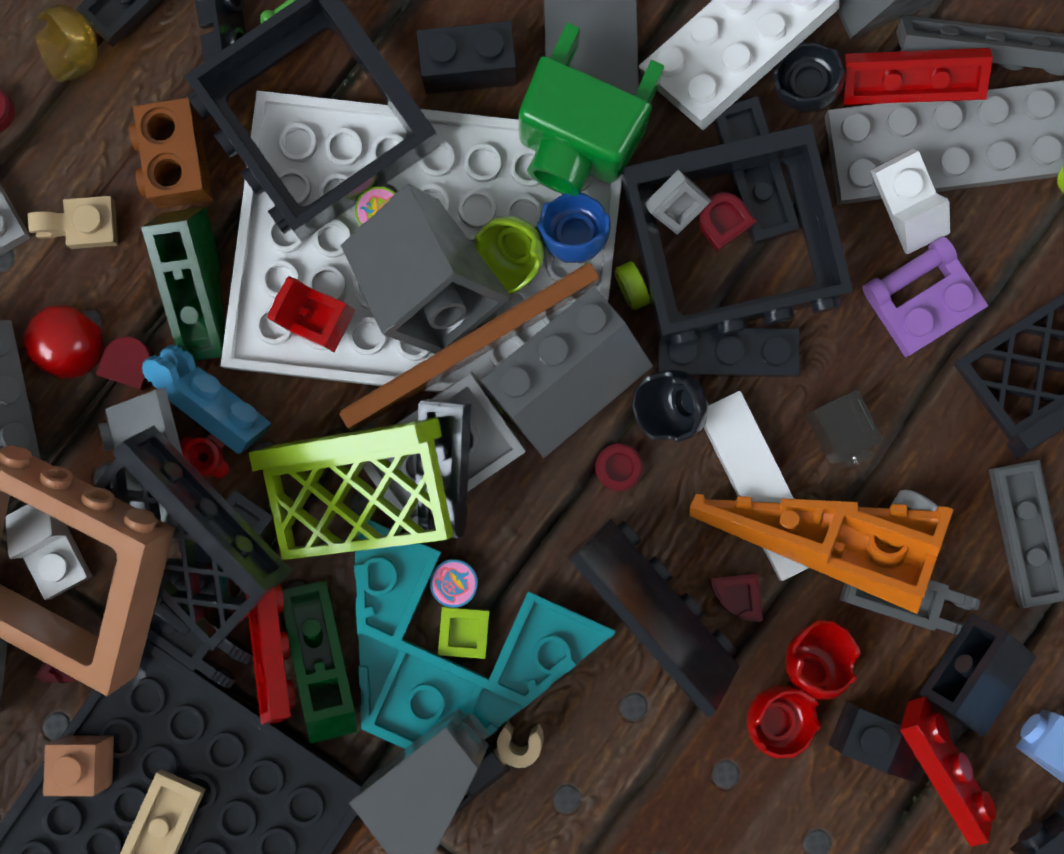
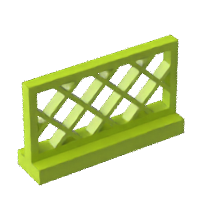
[249,417,454,560]

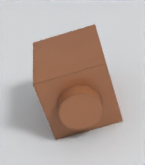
[43,735,114,796]

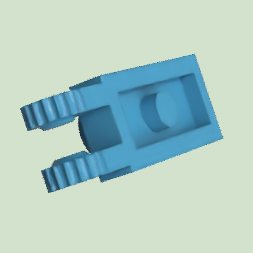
[141,344,272,454]

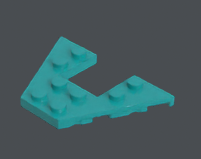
[354,513,615,749]

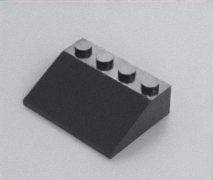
[566,519,739,718]

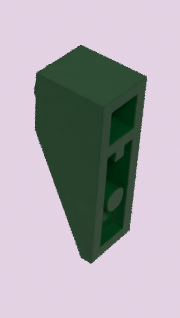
[141,206,225,360]
[282,580,358,743]

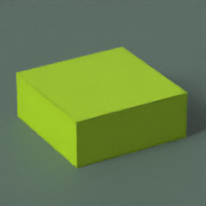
[438,606,490,659]

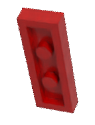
[842,48,993,105]
[246,584,296,725]
[900,696,996,847]

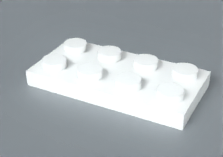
[638,0,839,130]

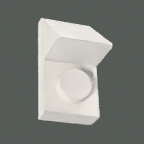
[870,149,950,254]
[6,504,93,600]

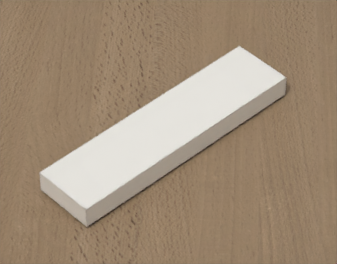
[704,391,809,581]

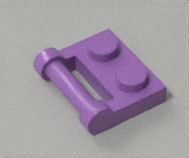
[863,236,988,357]

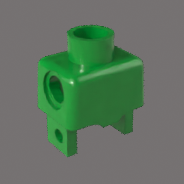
[519,22,665,196]

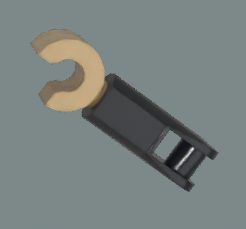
[454,720,544,815]

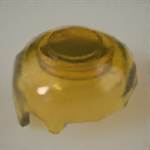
[35,4,98,82]

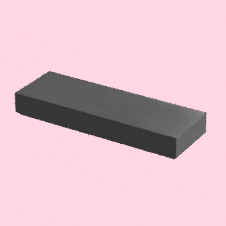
[988,460,1064,609]

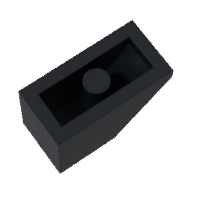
[828,701,924,784]

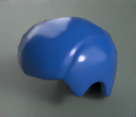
[537,193,611,263]

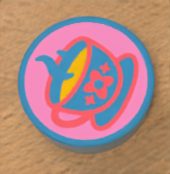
[430,559,478,607]

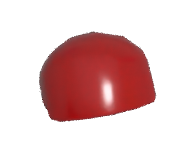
[23,305,103,379]
[785,620,860,700]
[747,685,821,759]

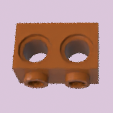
[129,98,214,209]

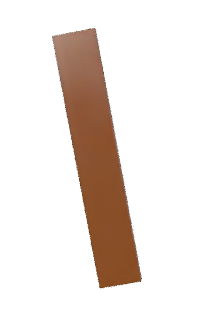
[339,263,600,431]

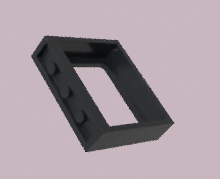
[184,0,440,242]
[622,124,853,346]

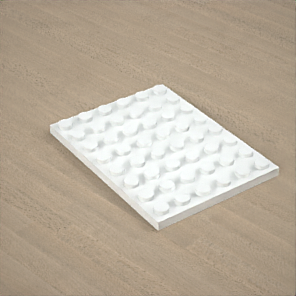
[220,91,622,398]

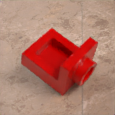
[267,276,356,353]

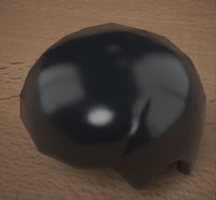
[773,42,845,113]
[632,370,709,442]

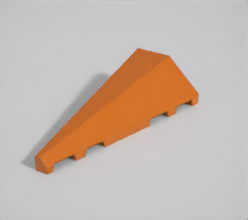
[690,494,953,614]

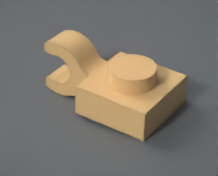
[28,196,118,249]

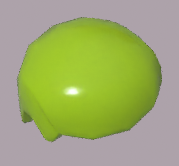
[474,216,544,295]

